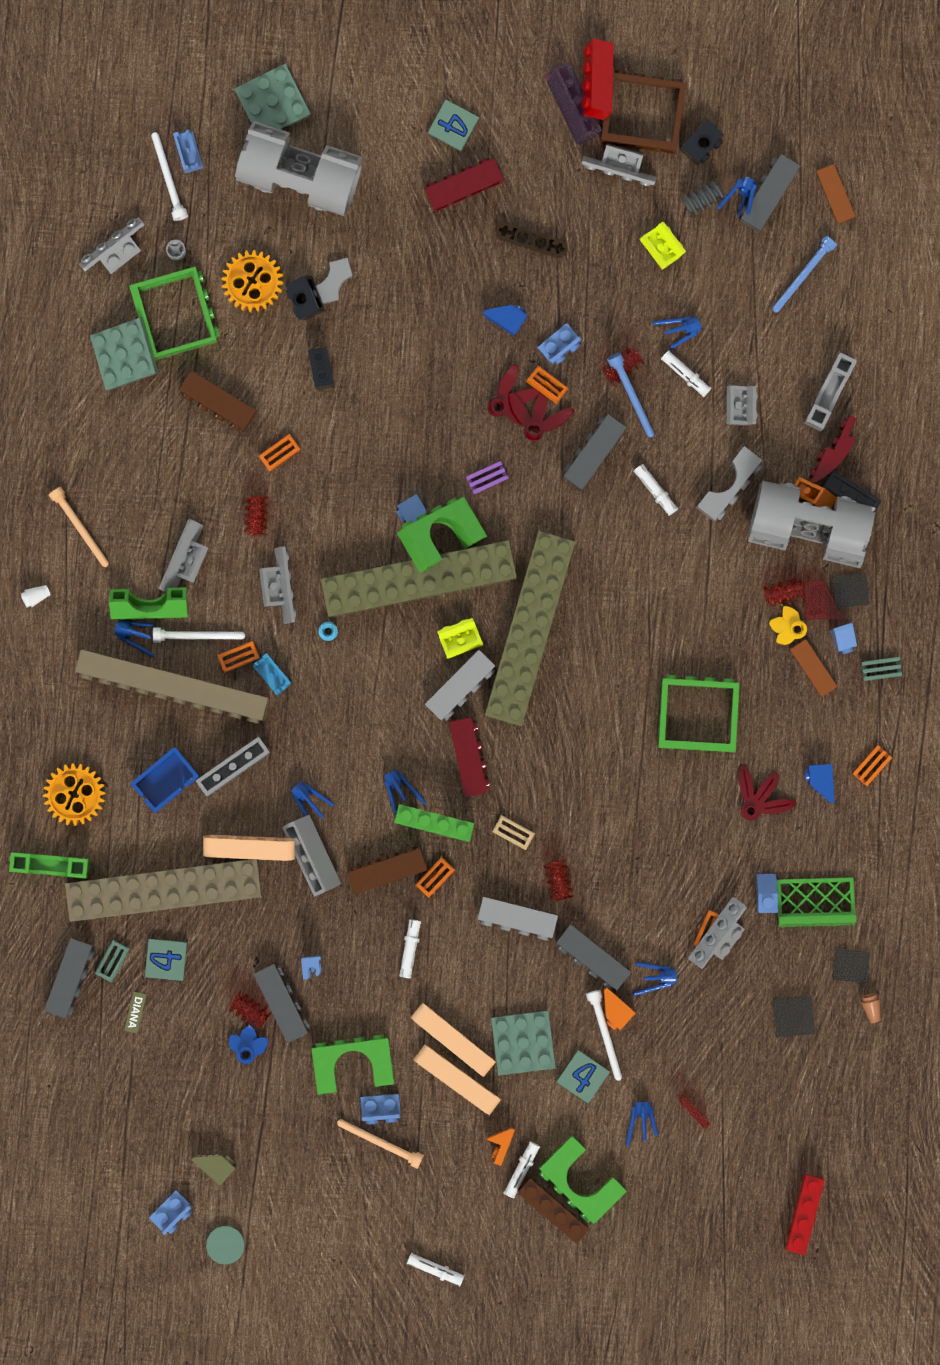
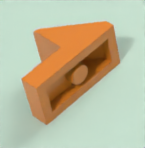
[486,1127,515,1166]

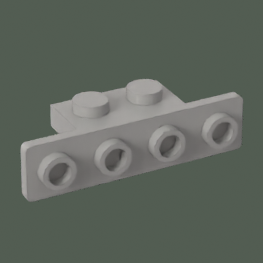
[581,143,657,186]
[79,217,145,274]
[159,519,208,592]
[259,546,296,624]
[688,897,747,969]

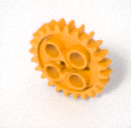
[221,250,284,313]
[43,763,106,826]

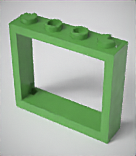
[129,267,220,360]
[658,675,740,752]

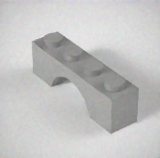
[804,352,857,432]
[696,446,762,522]

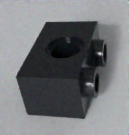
[680,119,724,165]
[285,275,326,320]
[308,347,335,390]

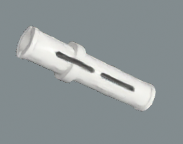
[661,350,712,397]
[633,464,679,516]
[399,919,421,978]
[503,1141,540,1198]
[407,1252,465,1287]

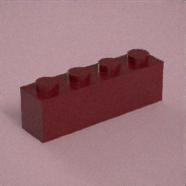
[424,158,504,213]
[449,717,490,797]

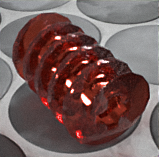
[601,347,645,387]
[244,496,269,536]
[763,578,805,608]
[543,859,574,901]
[229,990,272,1030]

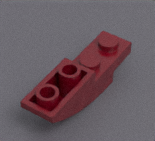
[808,416,857,484]

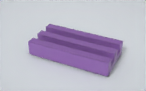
[466,461,509,495]

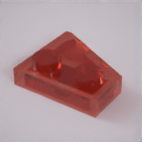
[804,581,843,620]

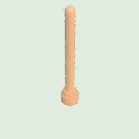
[49,487,109,567]
[337,1119,424,1169]

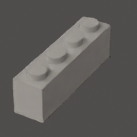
[425,650,495,721]
[196,737,271,797]
[282,815,341,897]
[478,897,558,941]

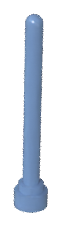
[772,236,837,313]
[607,353,654,438]

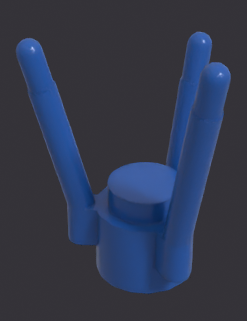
[717,177,757,217]
[652,316,701,349]
[114,619,154,657]
[384,770,426,815]
[291,781,334,818]
[632,962,677,996]
[626,1102,658,1146]

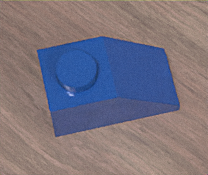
[483,305,528,337]
[804,764,835,803]

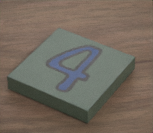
[428,100,479,152]
[145,939,187,981]
[556,1050,610,1104]

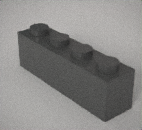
[739,154,800,233]
[563,414,627,491]
[556,924,631,990]
[44,937,95,1019]
[253,963,310,1044]

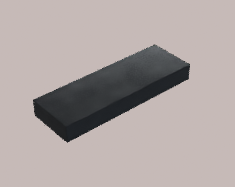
[823,471,881,512]

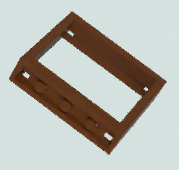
[600,70,686,154]

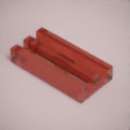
[678,1095,710,1129]

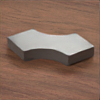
[316,258,353,304]

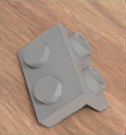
[727,385,758,426]

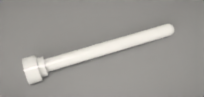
[151,132,188,221]
[153,628,245,643]
[586,990,622,1081]

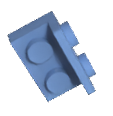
[537,323,582,365]
[360,1094,401,1124]
[149,1190,193,1235]

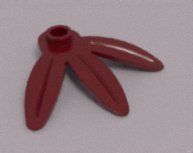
[487,364,540,426]
[509,392,574,441]
[739,765,796,821]

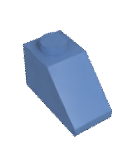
[830,623,857,654]
[756,874,778,913]

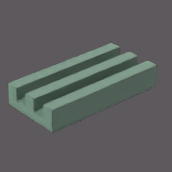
[861,657,902,681]
[94,939,130,983]

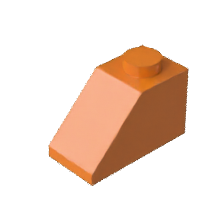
[795,477,837,508]
[604,987,635,1031]

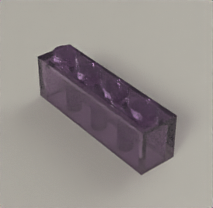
[545,63,602,145]

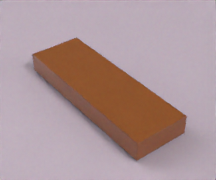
[816,164,856,225]
[790,639,838,698]

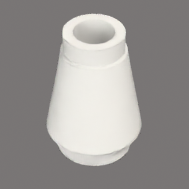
[21,585,50,608]

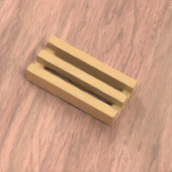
[492,815,535,850]

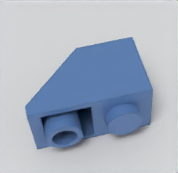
[396,494,427,523]

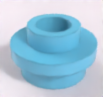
[319,622,338,641]

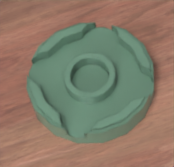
[206,1226,245,1265]

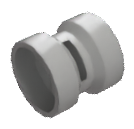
[166,240,186,261]

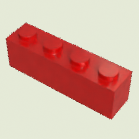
[581,38,614,120]
[784,1173,825,1255]

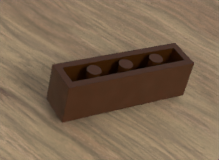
[179,371,257,432]
[347,846,427,895]
[517,1177,589,1244]

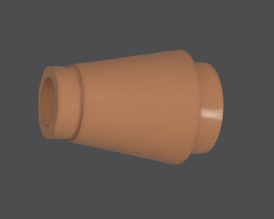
[861,993,881,1023]

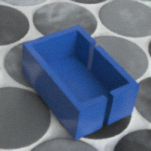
[130,747,201,813]

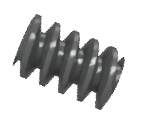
[682,181,725,217]

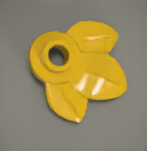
[769,606,807,645]

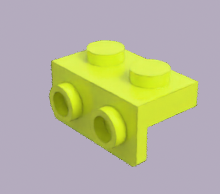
[640,222,686,270]
[438,618,483,659]

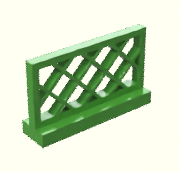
[776,878,856,927]

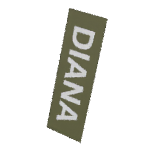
[124,991,147,1034]

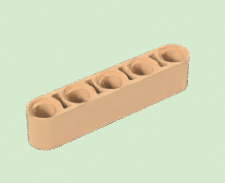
[203,835,295,861]
[410,1003,496,1077]
[413,1044,501,1115]

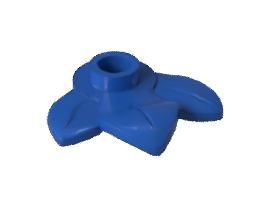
[229,1025,268,1064]

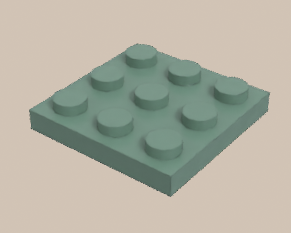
[234,64,311,130]
[90,318,158,390]
[491,1011,555,1076]

